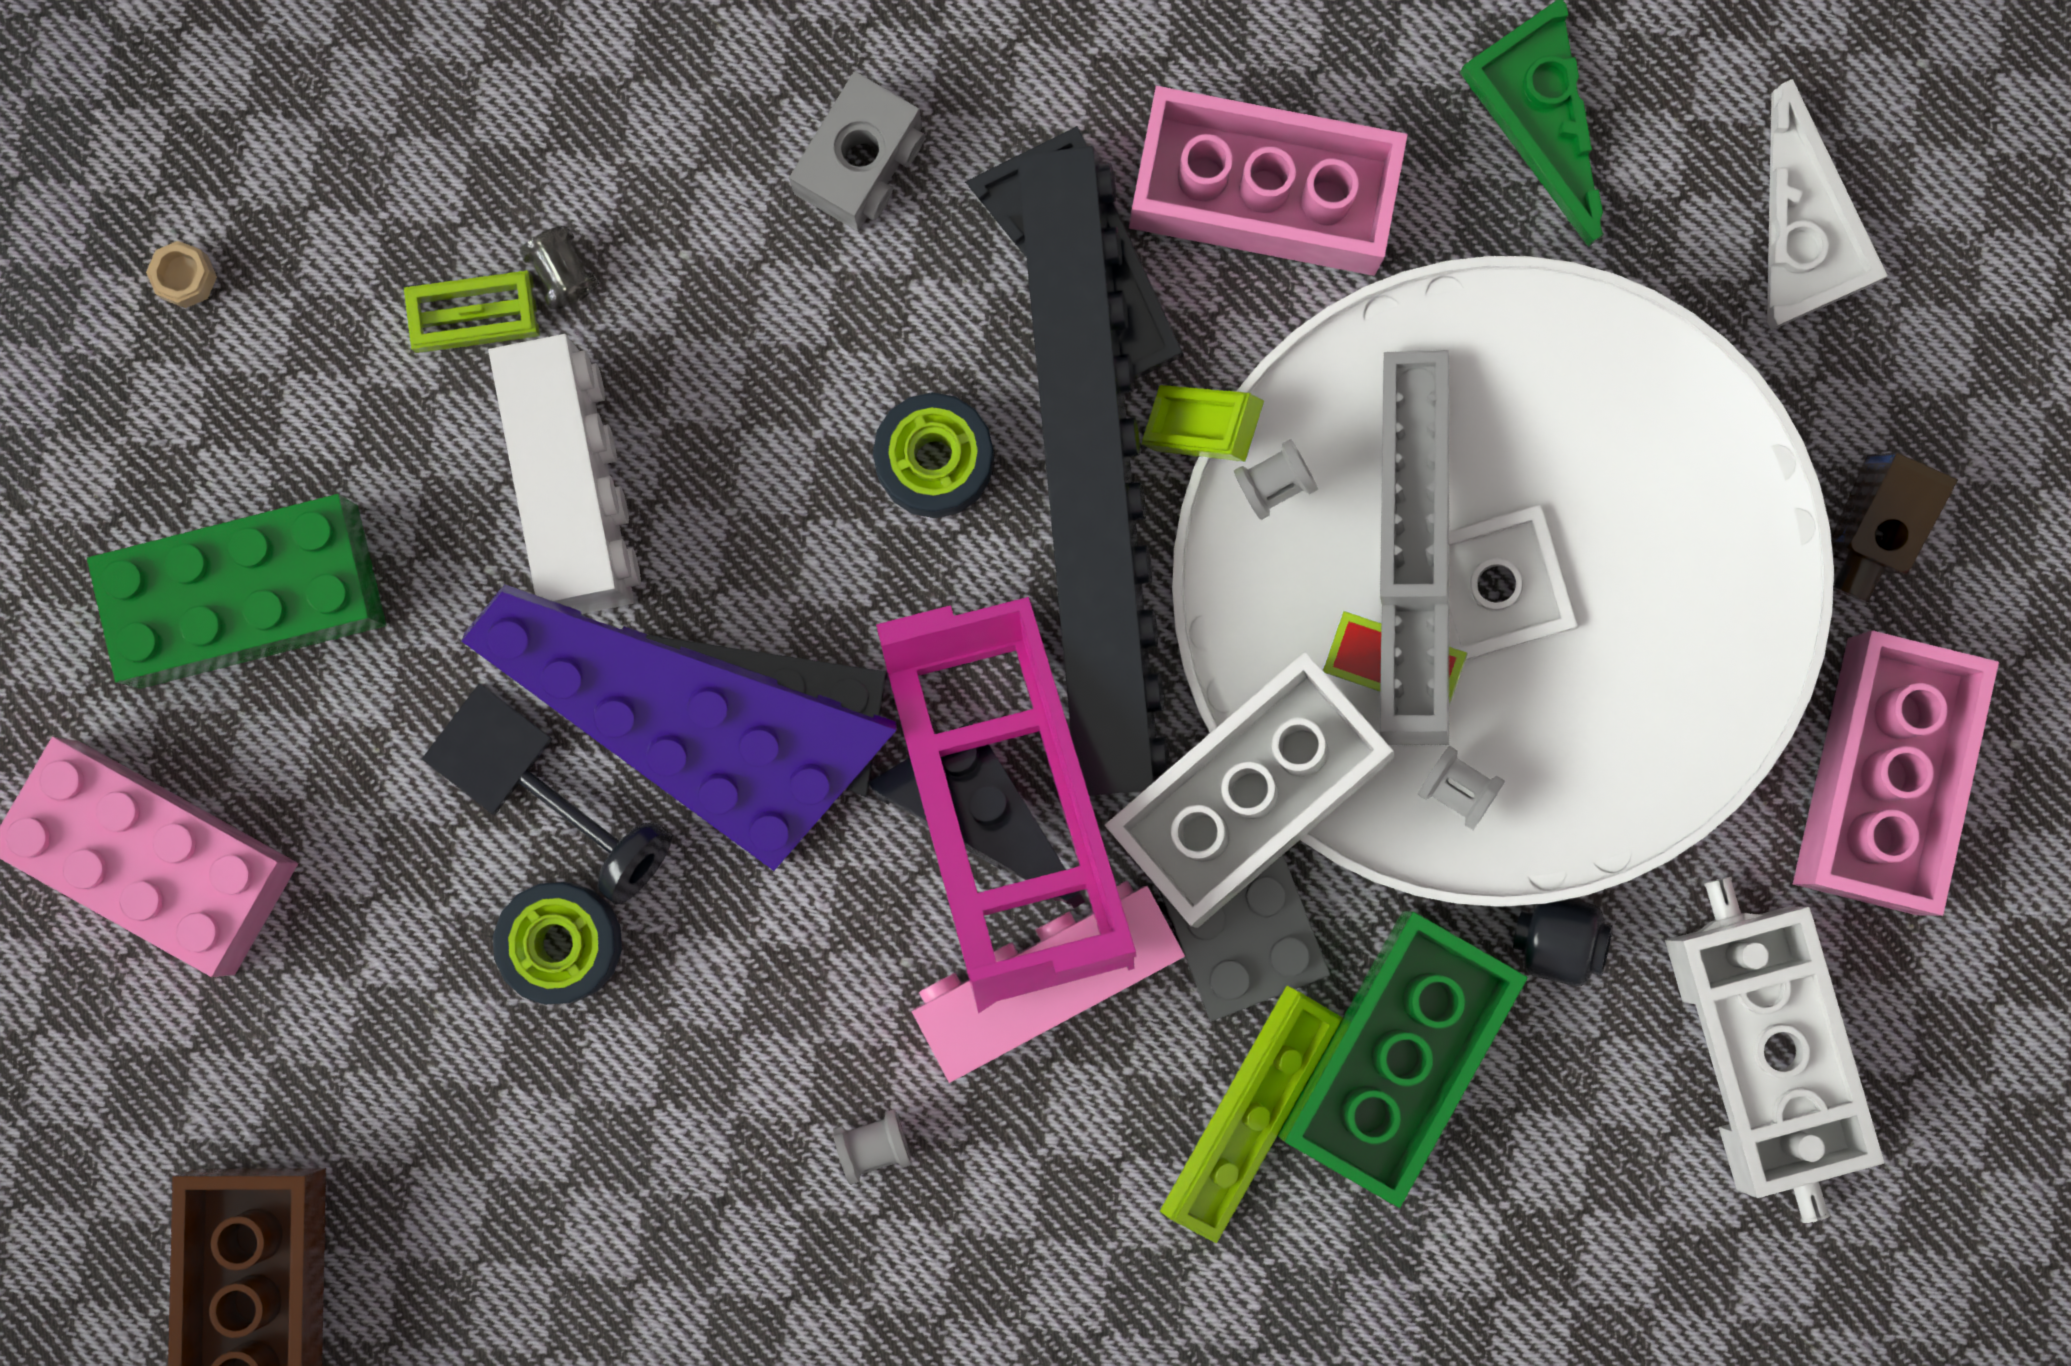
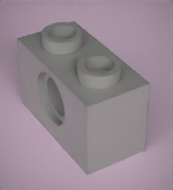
[789,71,925,232]

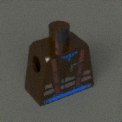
[1831,453,1958,603]

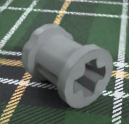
[1234,439,1318,520]
[1418,746,1505,830]
[833,1109,912,1185]

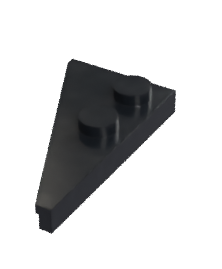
[868,719,1085,909]

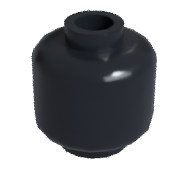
[1513,899,1613,986]

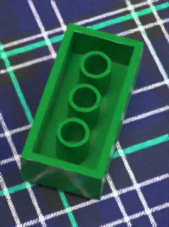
[86,494,387,689]
[1277,911,1528,1209]

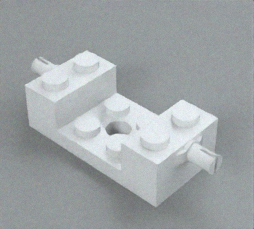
[1665,876,1884,1223]

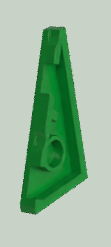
[1460,0,1604,247]

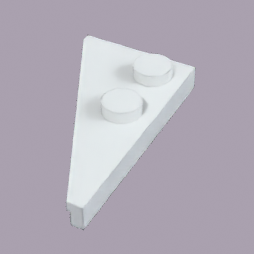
[1767,79,1888,330]

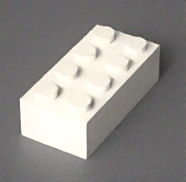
[488,334,641,614]
[1105,651,1395,928]

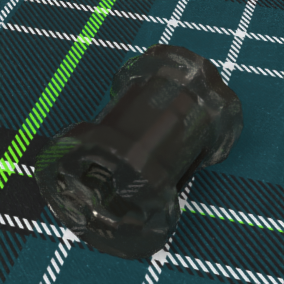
[519,226,599,309]

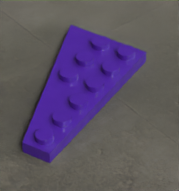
[461,584,897,871]

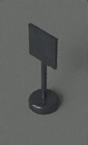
[422,683,672,905]

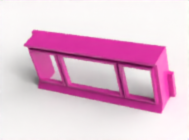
[876,597,1136,1014]

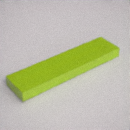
[1159,985,1343,1244]

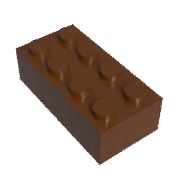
[168,1168,326,1366]

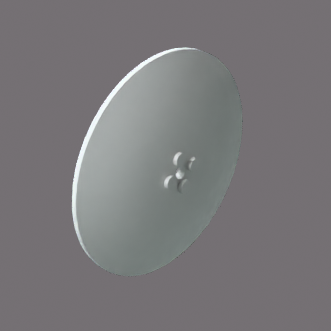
[1172,256,1834,906]

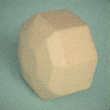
[146,241,217,308]

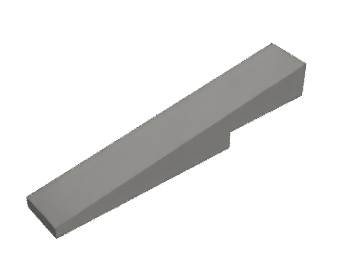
[1380,350,1449,745]

